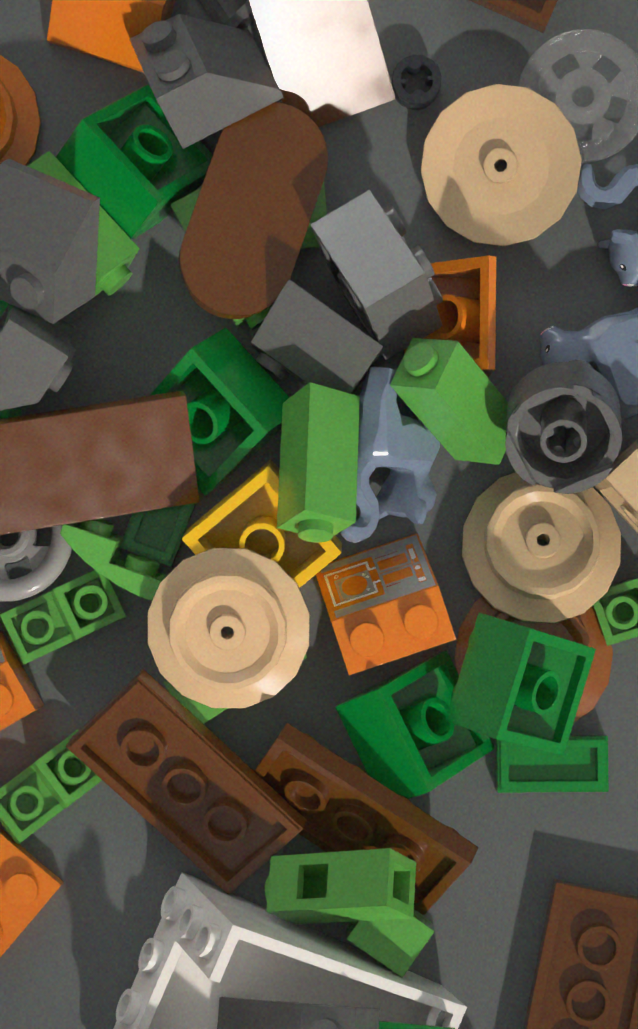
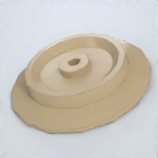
[421,84,582,246]
[462,472,621,624]
[148,548,309,708]

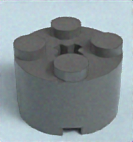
[505,359,622,494]

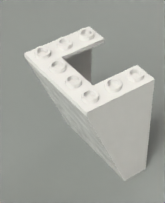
[113,872,467,1029]

